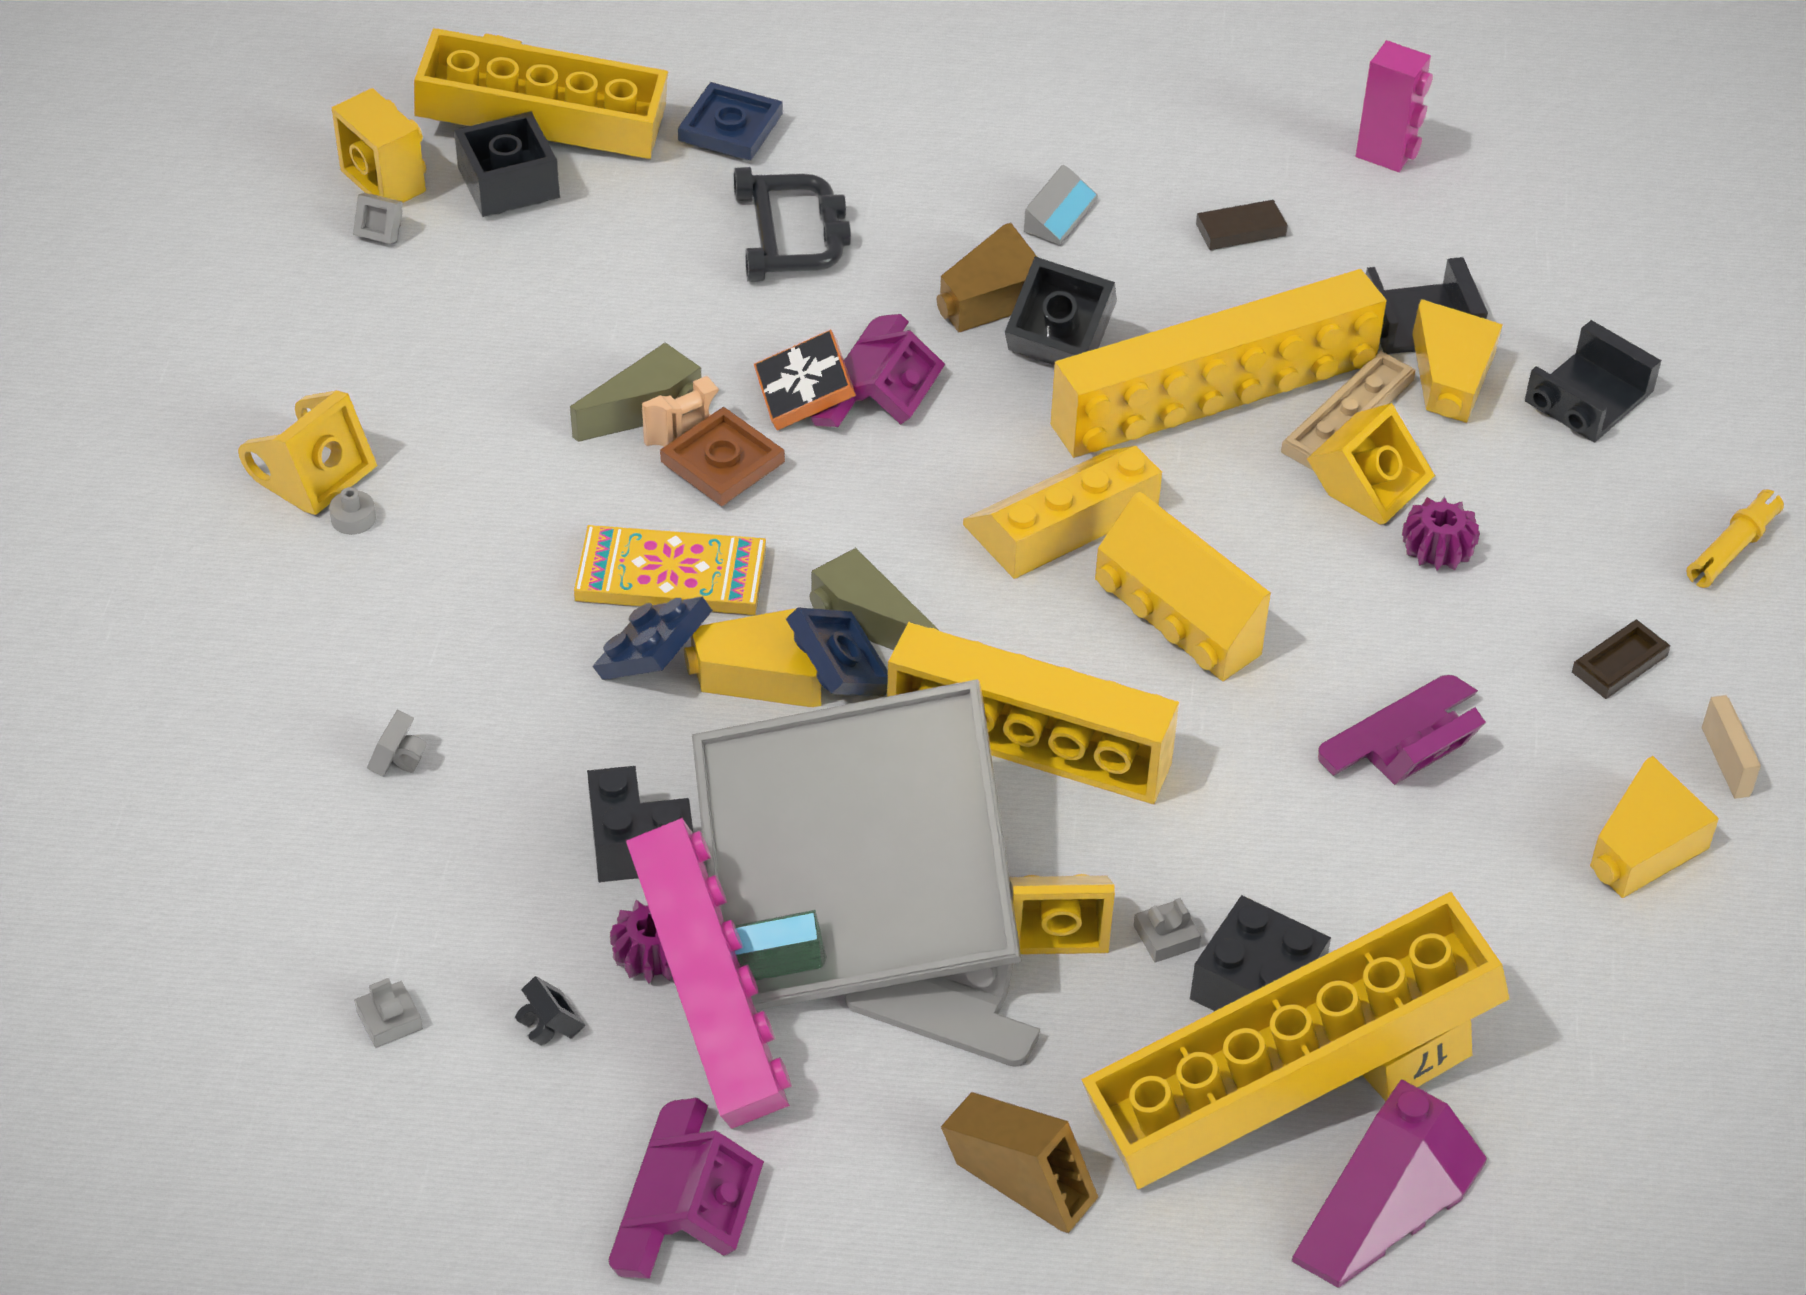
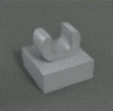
[353,193,402,244]
[367,709,427,777]
[1133,898,1201,963]
[354,978,423,1048]

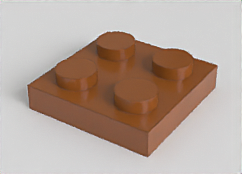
[660,406,785,507]

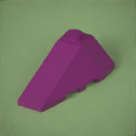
[1292,1079,1487,1288]

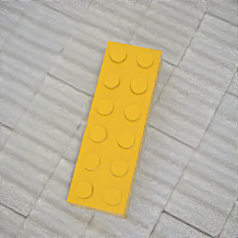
[414,28,668,159]
[887,622,1179,805]

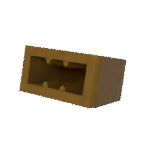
[937,223,1037,333]
[941,1092,1098,1233]

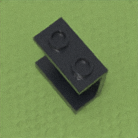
[1366,257,1488,355]
[1525,320,1662,443]

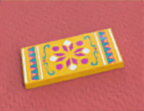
[574,525,766,615]

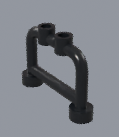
[733,167,851,281]

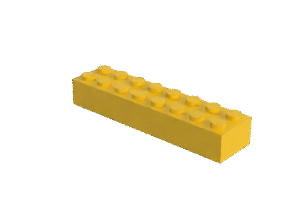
[1050,269,1387,458]
[1081,891,1510,1190]

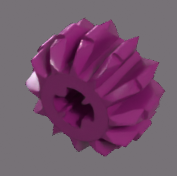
[1402,496,1480,571]
[610,899,672,984]

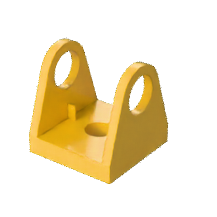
[238,390,378,515]

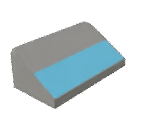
[1024,165,1098,245]

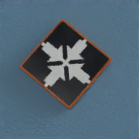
[754,329,856,431]

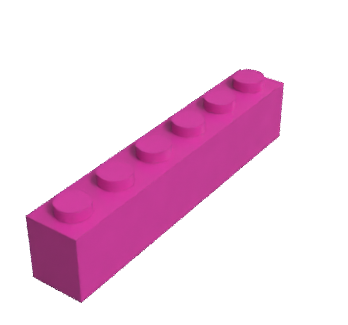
[626,818,792,1129]

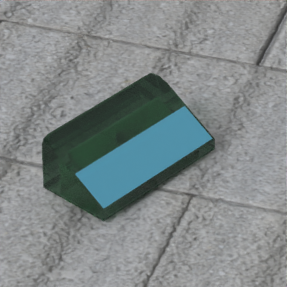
[735,910,827,981]

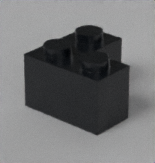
[587,765,694,883]

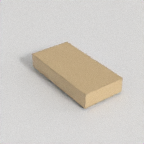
[1701,695,1761,799]

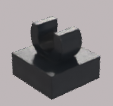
[515,976,586,1045]

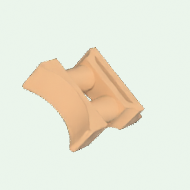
[642,376,719,447]

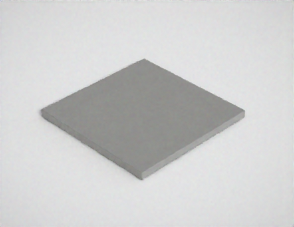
[692,679,1022,1010]

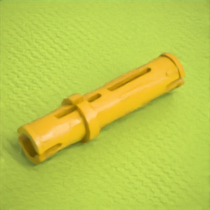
[1686,489,1784,588]

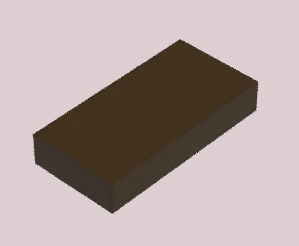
[1196,199,1288,250]
[1572,619,1671,699]

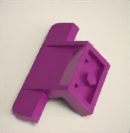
[810,314,945,427]
[1318,675,1486,785]
[608,1098,764,1279]

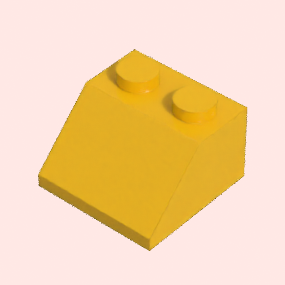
[1307,403,1435,525]
[1009,874,1115,955]

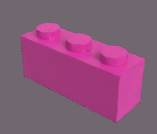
[1355,40,1433,172]

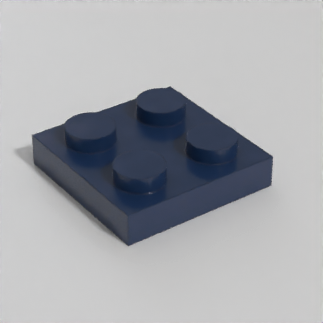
[678,82,783,161]
[593,596,713,680]
[786,607,888,696]

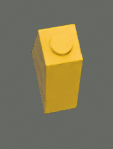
[1412,299,1503,423]
[684,608,821,708]
[1590,756,1719,898]

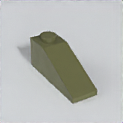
[570,342,702,442]
[809,547,939,650]

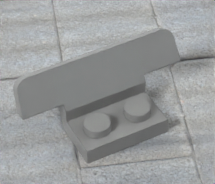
[845,963,1040,1067]

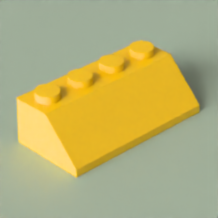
[963,445,1162,579]
[1095,491,1271,682]

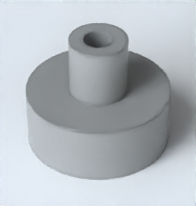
[329,487,376,535]

